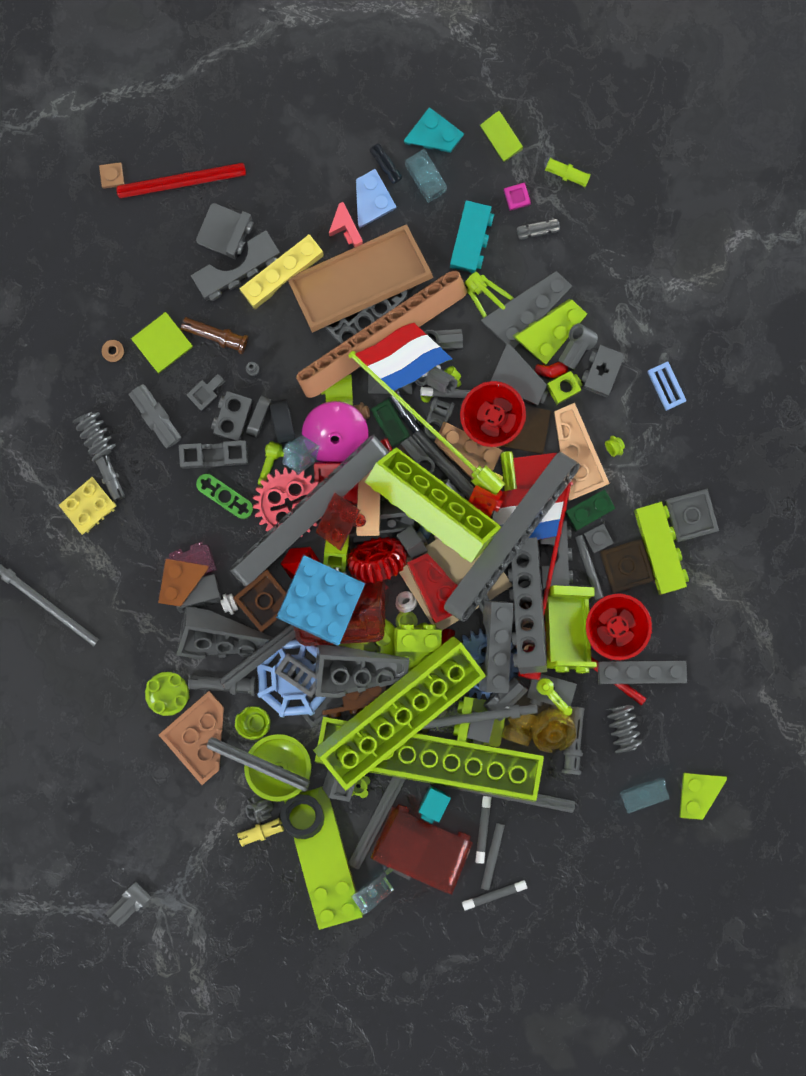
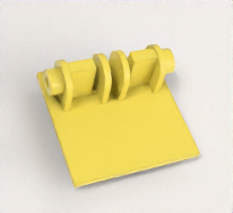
[59,477,117,535]

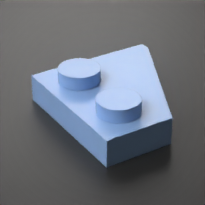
[356,169,396,228]

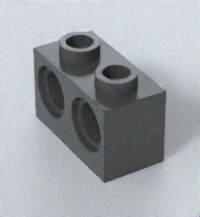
[211,391,254,441]

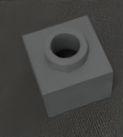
[396,526,428,560]

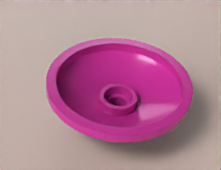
[302,401,368,462]

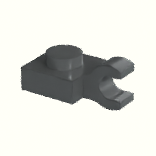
[187,374,226,411]

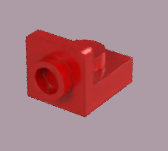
[468,485,504,518]

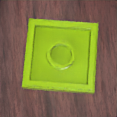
[131,312,193,374]

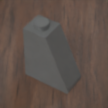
[491,344,548,407]

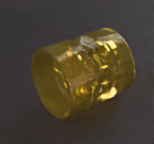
[501,714,538,746]

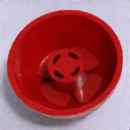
[460,381,526,447]
[586,594,652,660]

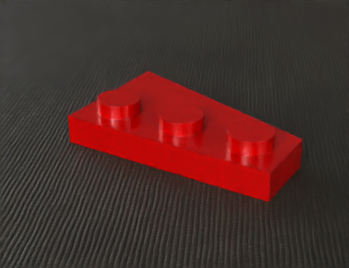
[407,553,458,624]

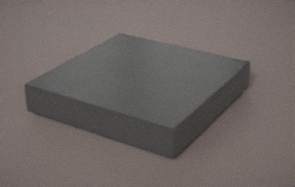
[664,489,719,543]

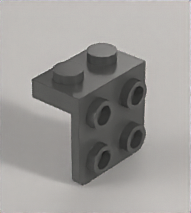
[196,203,254,260]

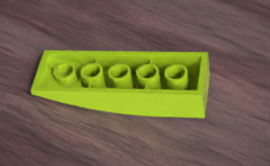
[285,787,363,930]

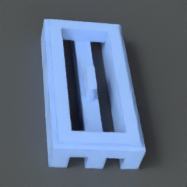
[647,362,686,411]

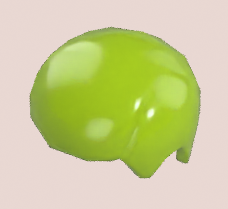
[235,707,271,740]

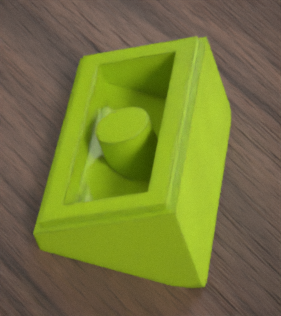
[480,111,523,162]

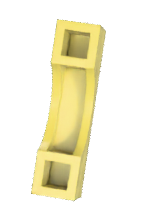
[240,235,324,309]

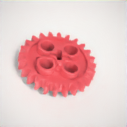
[253,467,322,537]

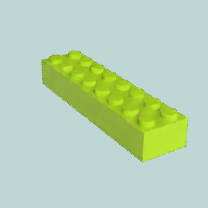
[313,637,486,791]

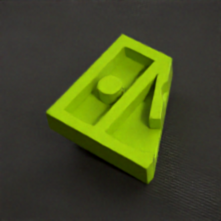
[680,773,727,820]

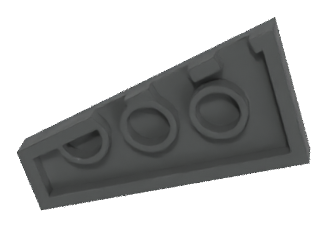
[481,271,572,349]

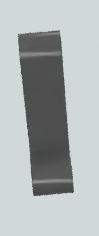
[325,290,407,344]

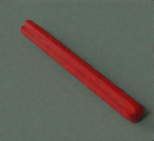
[116,163,246,198]

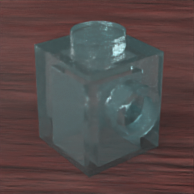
[282,435,319,474]

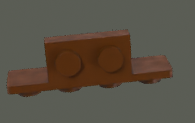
[322,686,386,718]

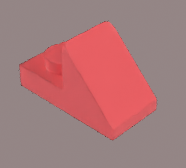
[329,202,363,248]

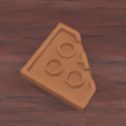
[159,691,224,785]

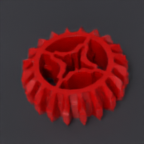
[347,537,407,584]

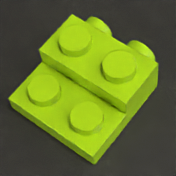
[394,624,442,672]

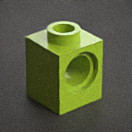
[546,371,582,405]

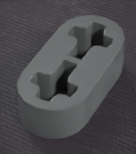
[246,395,272,438]

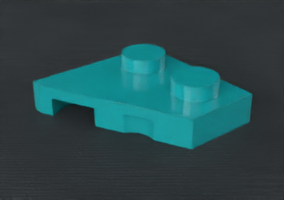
[404,107,464,153]

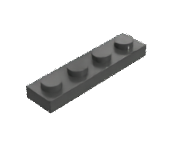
[598,661,687,685]

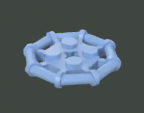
[257,637,326,718]

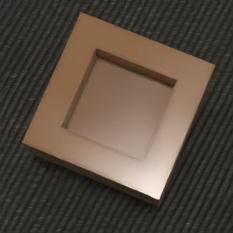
[99,162,124,189]

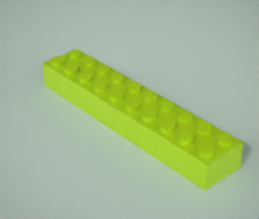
[315,717,544,802]

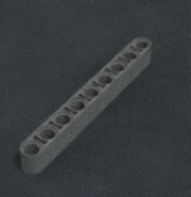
[229,435,389,586]
[444,452,580,622]

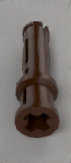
[181,317,249,354]

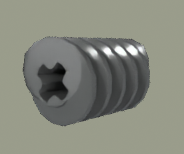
[73,412,116,461]
[606,705,642,753]

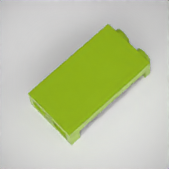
[544,585,597,673]

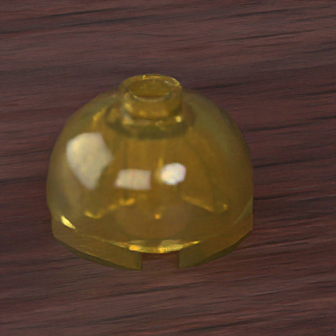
[531,708,576,753]

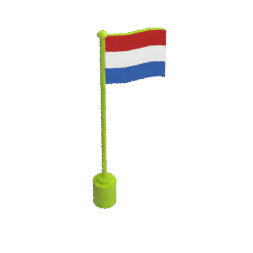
[348,323,505,495]

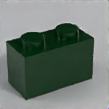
[565,489,616,531]

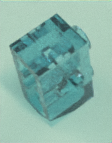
[405,149,447,203]

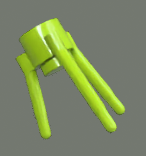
[464,272,514,318]

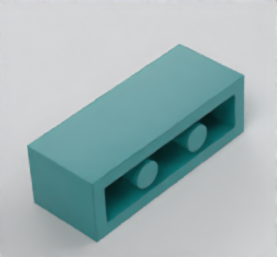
[450,200,494,274]

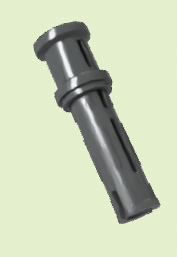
[188,675,256,696]
[561,707,585,775]

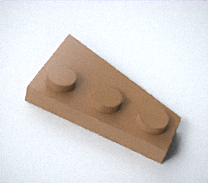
[435,422,502,479]

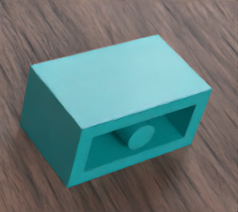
[418,785,451,824]

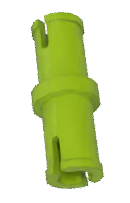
[545,157,591,187]

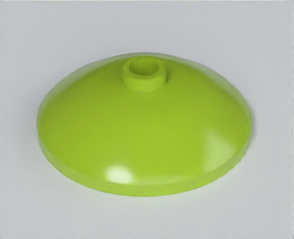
[244,734,311,802]

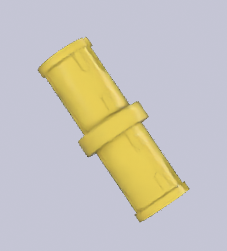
[237,818,284,847]

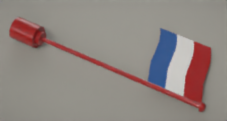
[492,481,573,681]

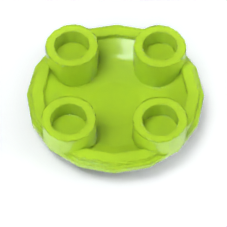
[145,672,189,716]

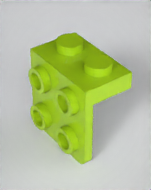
[453,696,505,747]

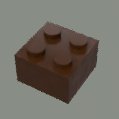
[233,570,287,632]

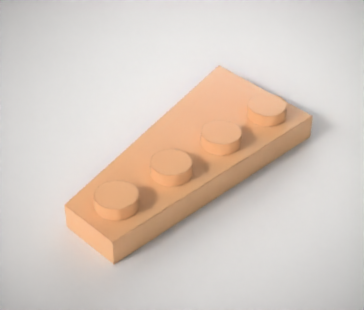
[554,403,610,502]

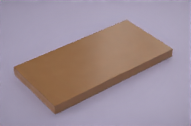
[288,224,433,333]

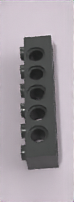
[508,537,547,674]

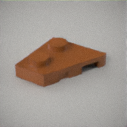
[158,559,209,607]

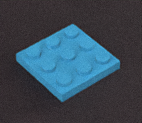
[276,555,365,646]

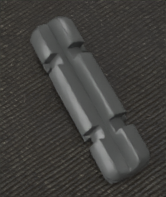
[517,219,560,240]

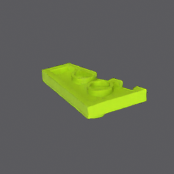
[513,299,587,364]

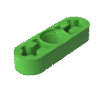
[196,474,253,519]

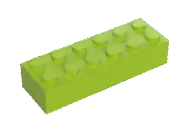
[365,447,501,563]

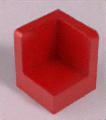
[281,547,321,579]

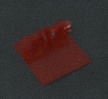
[316,493,366,551]

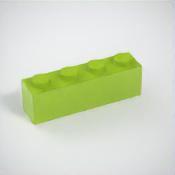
[634,502,689,595]

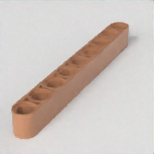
[296,271,467,398]

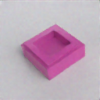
[504,183,531,211]

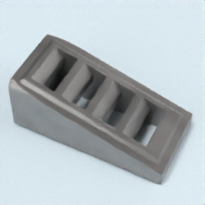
[274,653,315,698]

